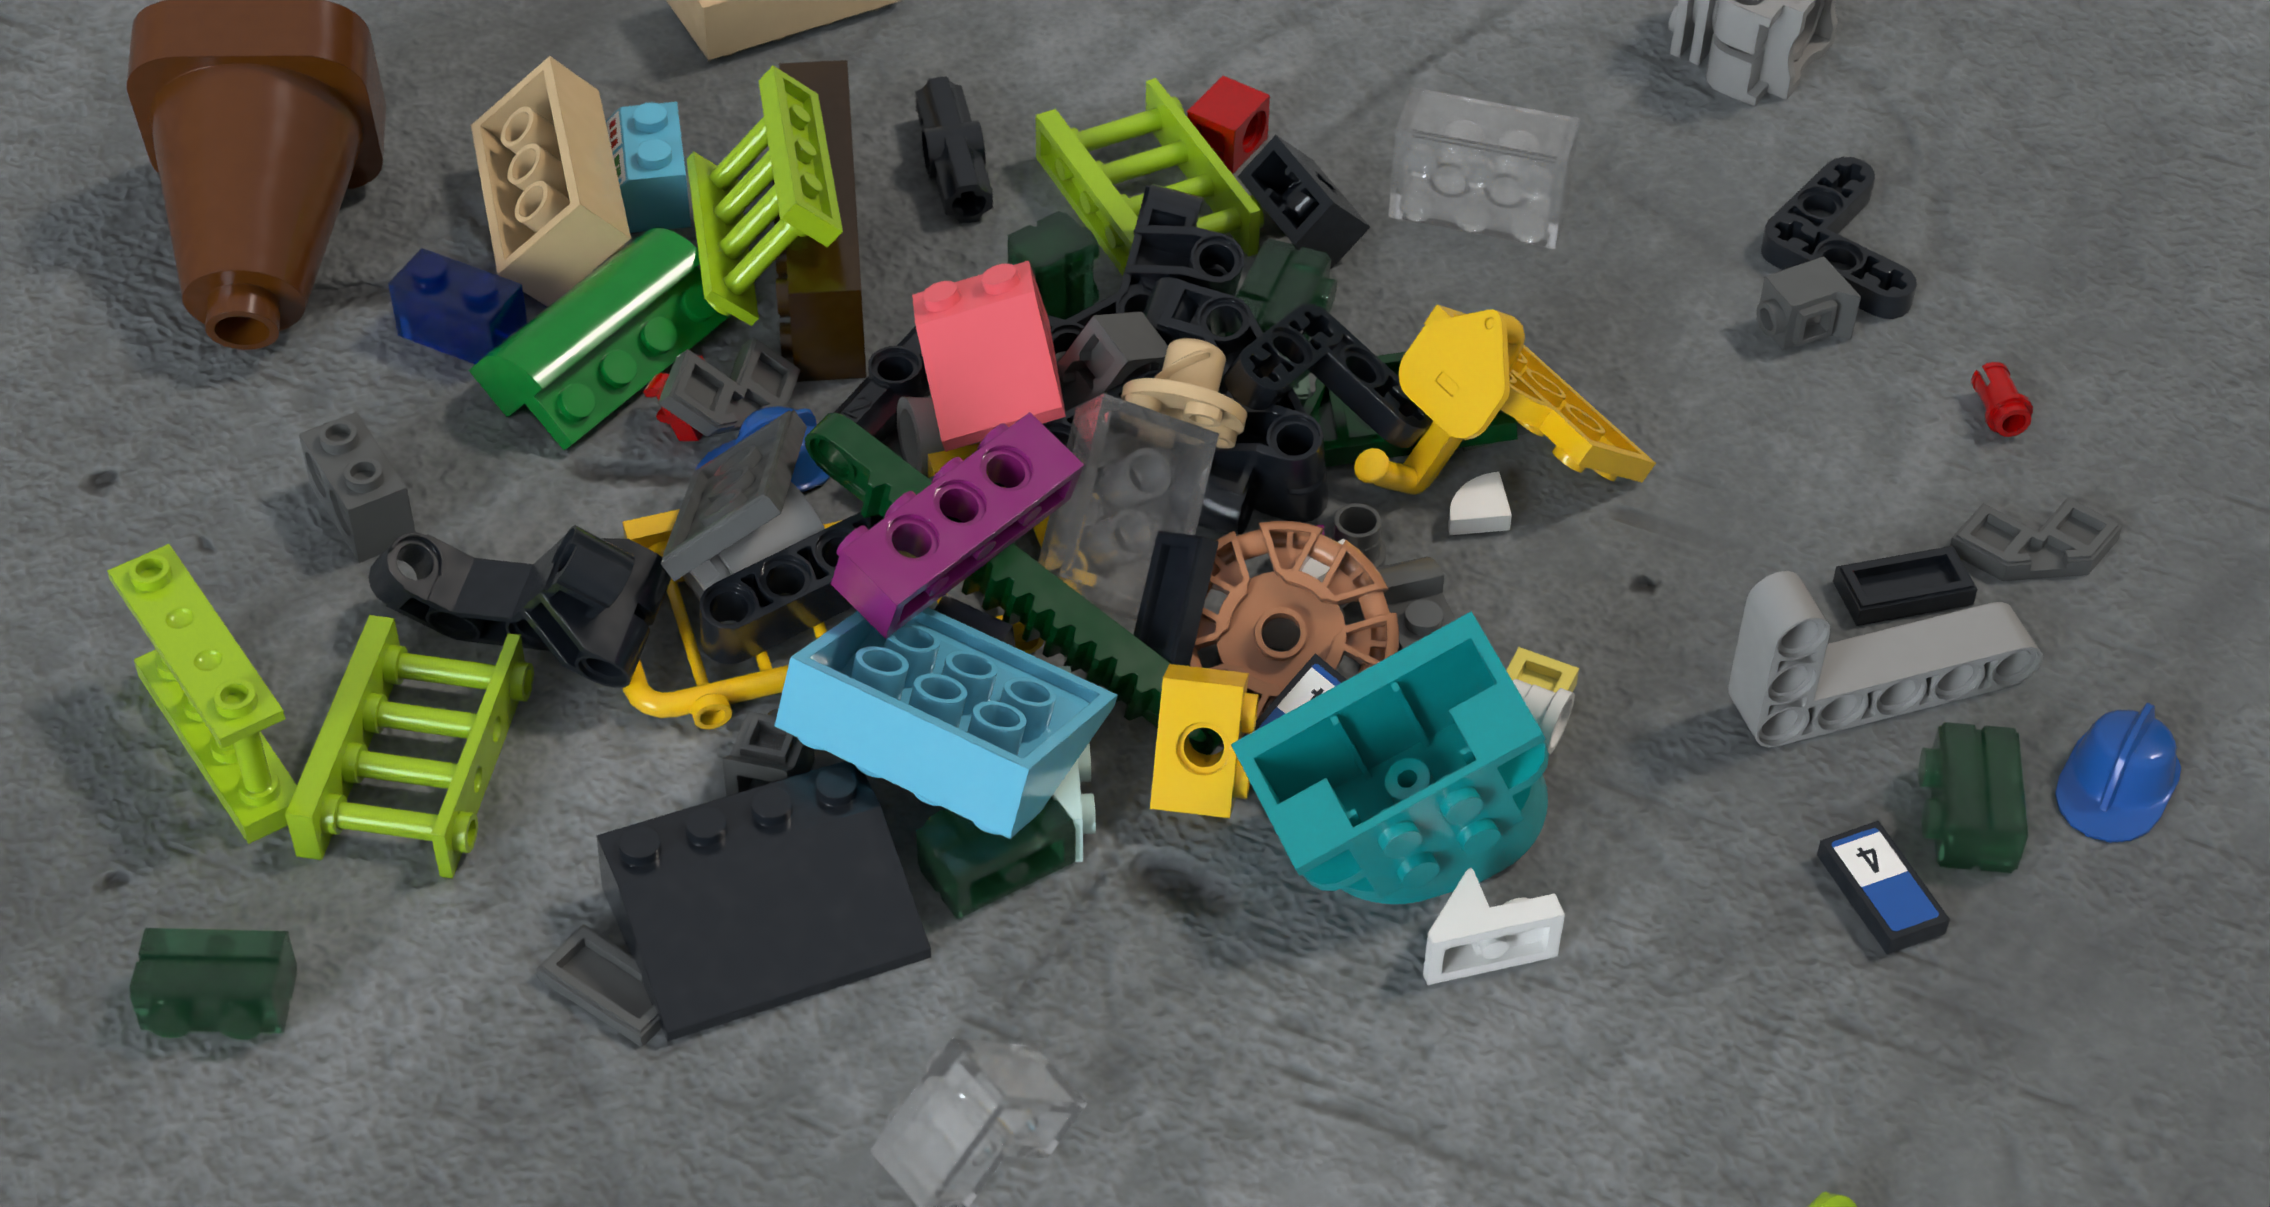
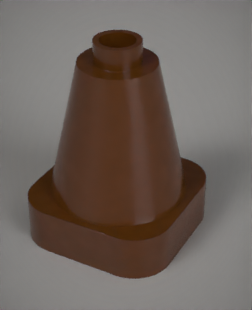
[127,0,386,350]

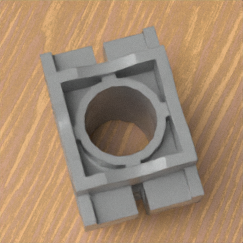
[1668,0,1838,106]

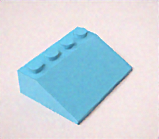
[774,607,1118,839]

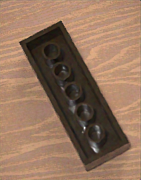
[773,60,867,382]

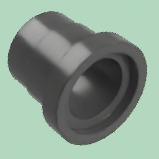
[1329,503,1386,567]

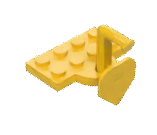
[1354,304,1656,495]

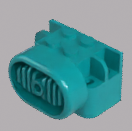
[1231,611,1549,904]

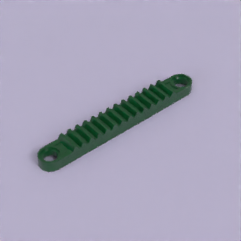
[805,412,1223,755]

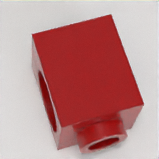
[1187,75,1270,174]

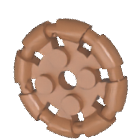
[1190,521,1399,736]

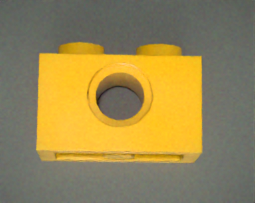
[1150,664,1259,818]

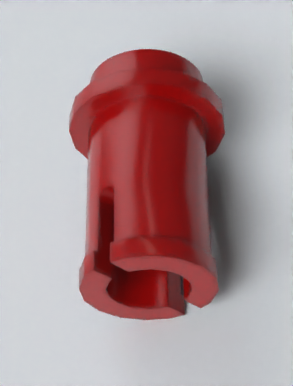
[1971,362,2033,437]

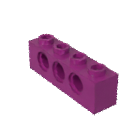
[831,412,1084,639]

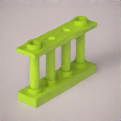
[686,65,843,326]
[1035,78,1264,276]
[107,544,297,844]
[285,615,534,879]

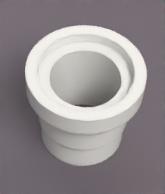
[1513,679,1575,754]

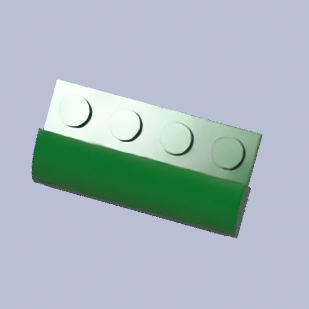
[469,228,732,450]

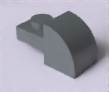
[1376,556,1456,651]

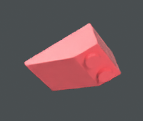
[912,261,1066,452]

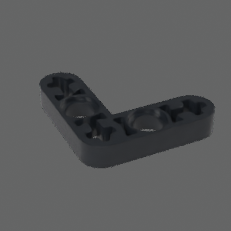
[1761,157,1917,319]
[1224,303,1433,448]

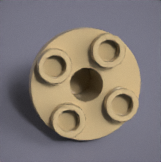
[1120,338,1247,448]

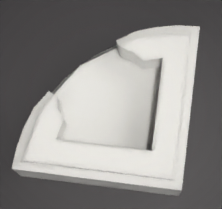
[1448,472,1512,535]

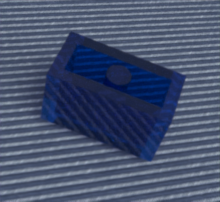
[388,248,528,365]

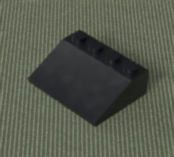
[596,761,931,1041]

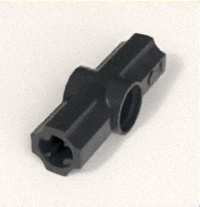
[915,76,993,224]
[835,326,930,443]

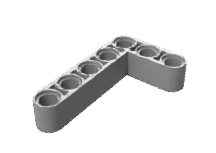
[1728,571,2043,748]

